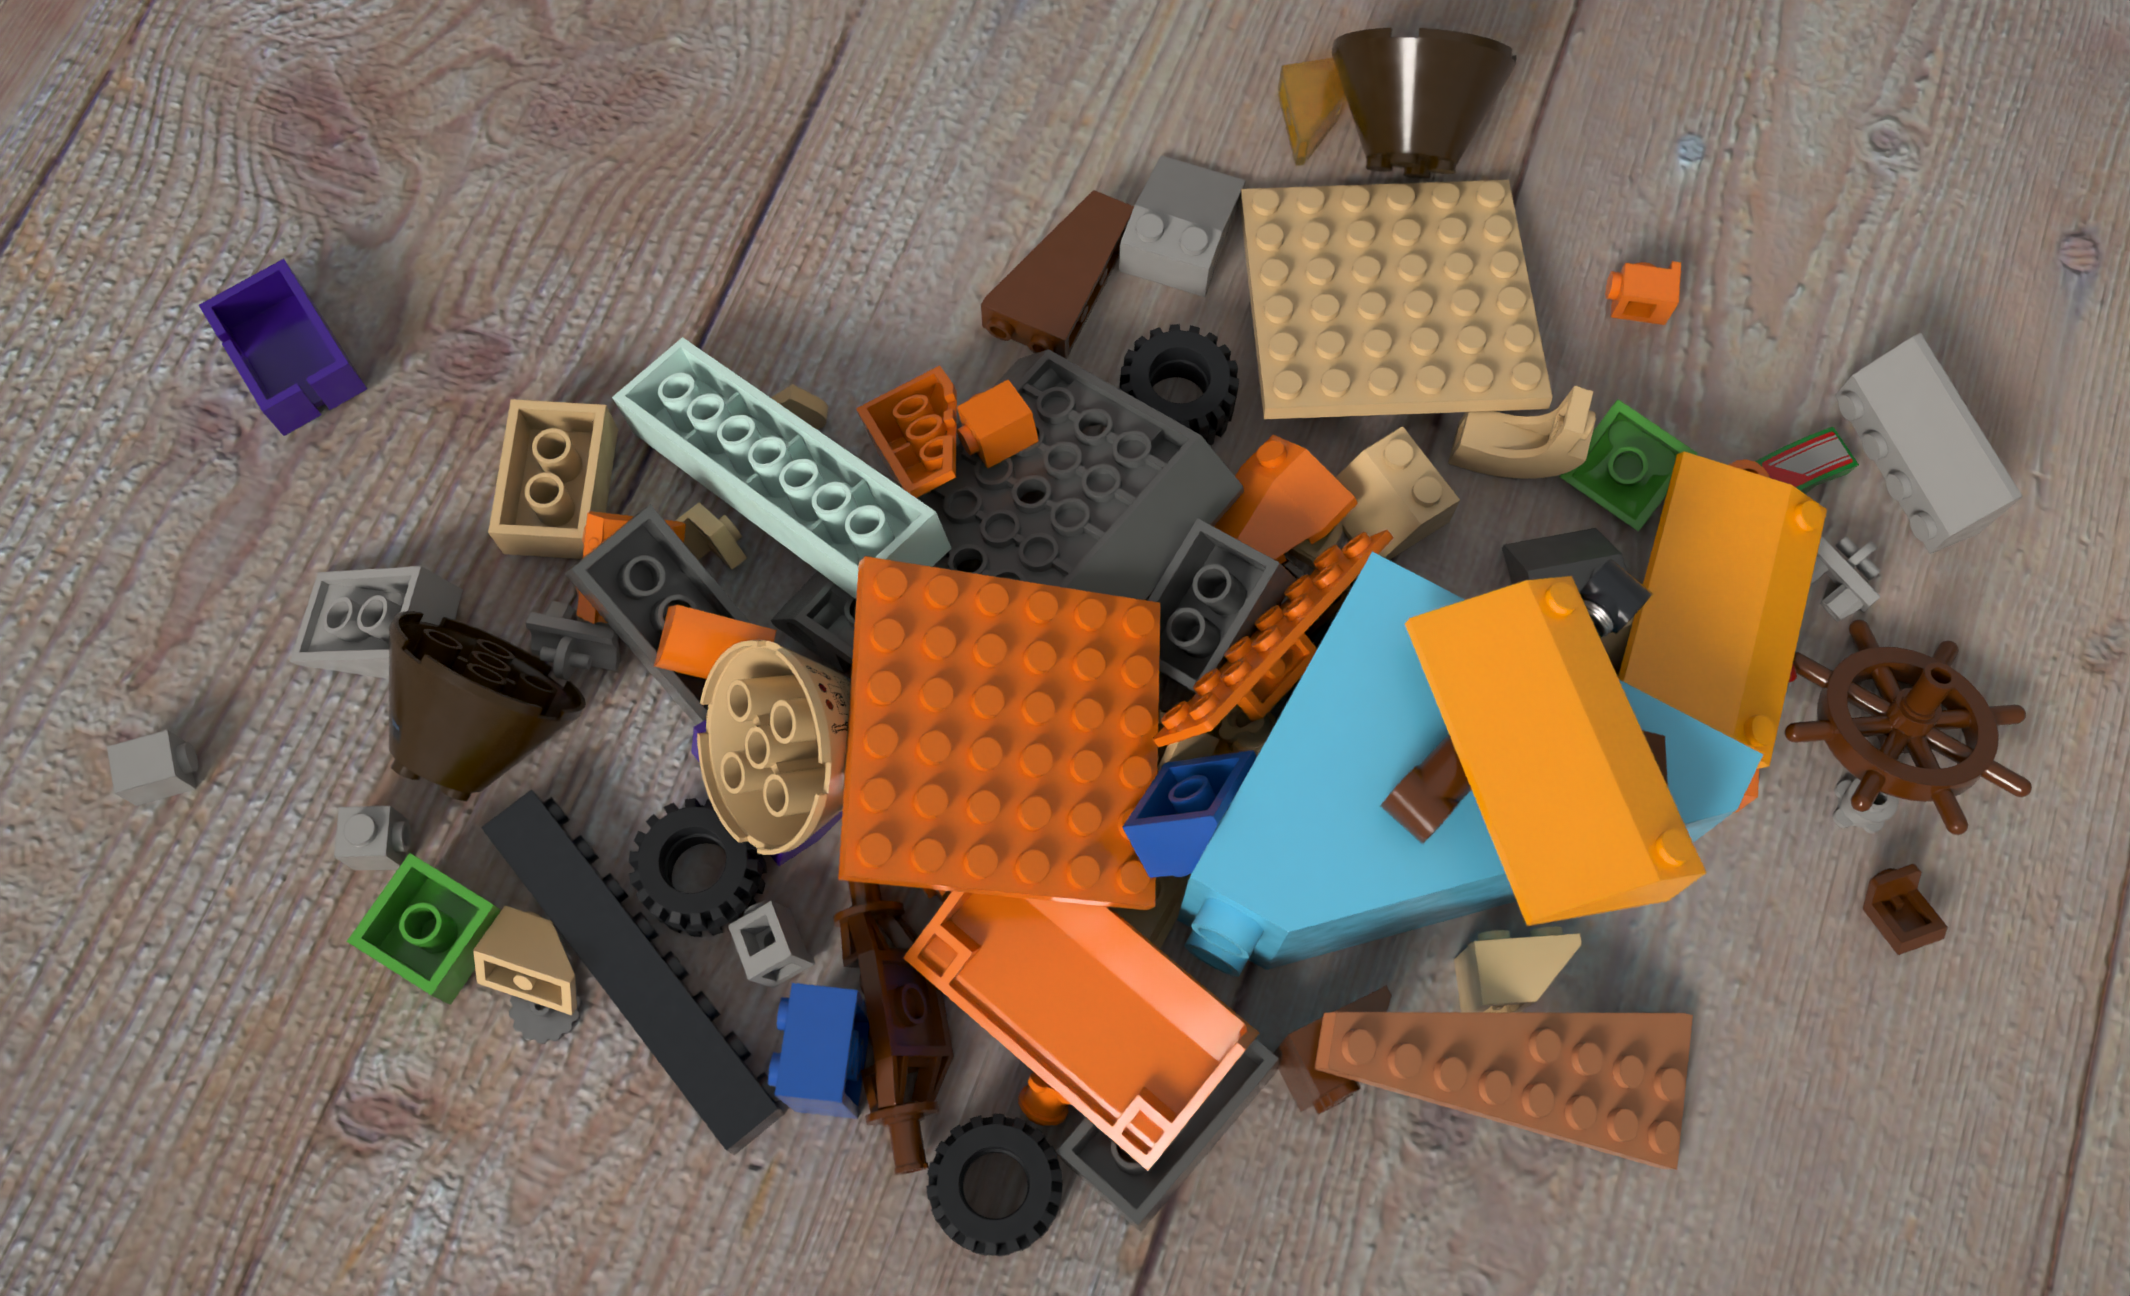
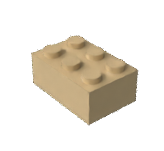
[488,399,618,559]

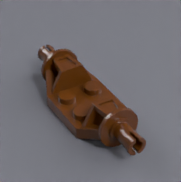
[833,881,954,1175]

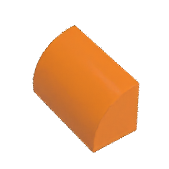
[654,605,777,679]

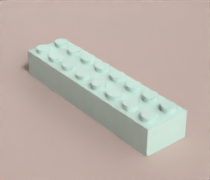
[612,337,952,599]

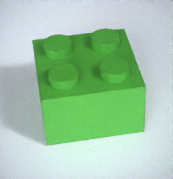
[346,853,501,1005]

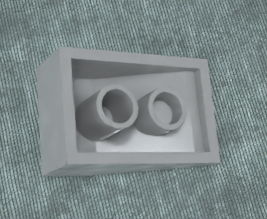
[1119,155,1246,297]
[290,566,463,679]

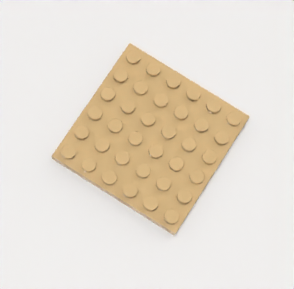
[1239,180,1553,419]

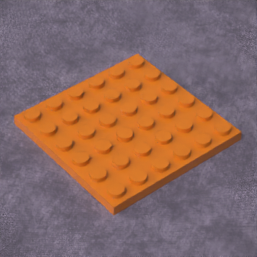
[838,556,1160,910]

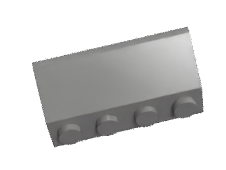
[1835,333,2023,554]

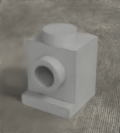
[728,901,815,988]

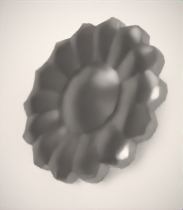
[509,986,582,1044]

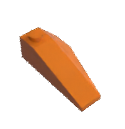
[1214,435,1358,564]

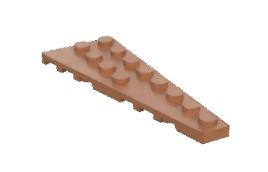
[1315,1012,1693,1170]

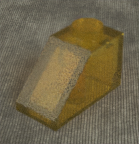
[1277,58,1347,166]

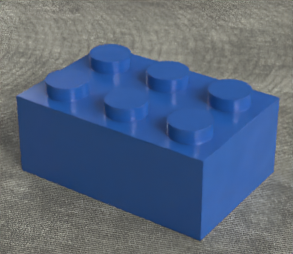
[768,983,869,1119]

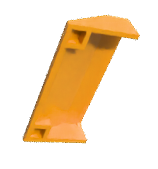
[1618,451,1827,769]
[1405,576,1707,926]

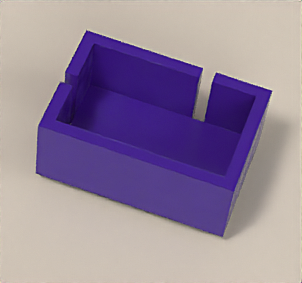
[199,259,367,436]

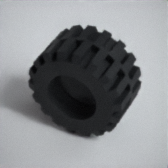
[1119,324,1239,446]
[629,798,767,937]
[926,1114,1063,1257]

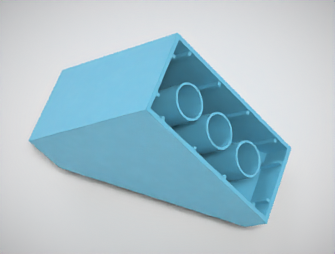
[1177,552,1763,977]

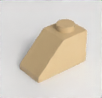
[473,906,577,1015]

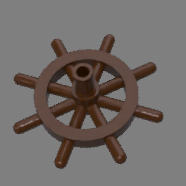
[1784,619,2032,835]

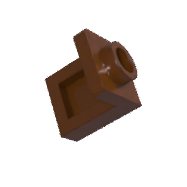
[1863,864,1948,955]

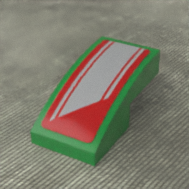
[1755,427,1859,494]

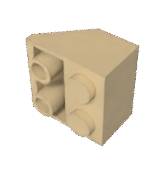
[1454,927,1582,1012]

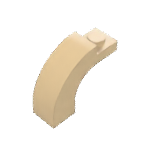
[1448,386,1596,479]

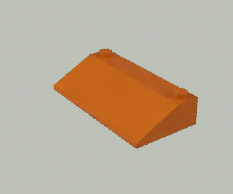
[903,891,1260,1171]

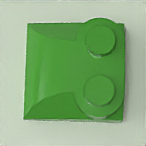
[1559,399,1698,532]

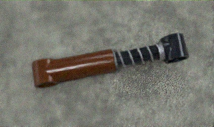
[1380,559,1653,844]

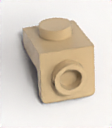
[675,502,747,570]

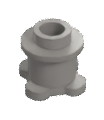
[1833,778,1899,834]

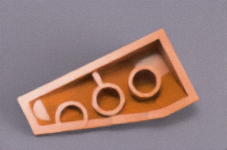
[856,365,957,498]

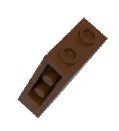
[981,190,1134,359]

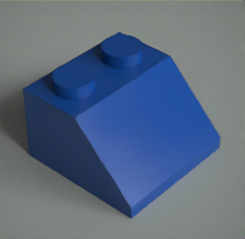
[1122,750,1257,878]

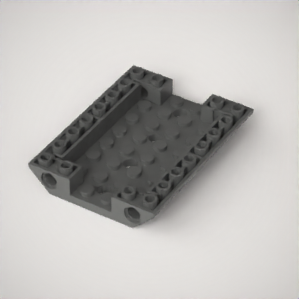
[771,349,1244,674]

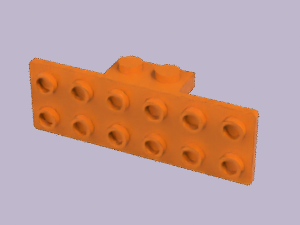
[1152,529,1394,748]

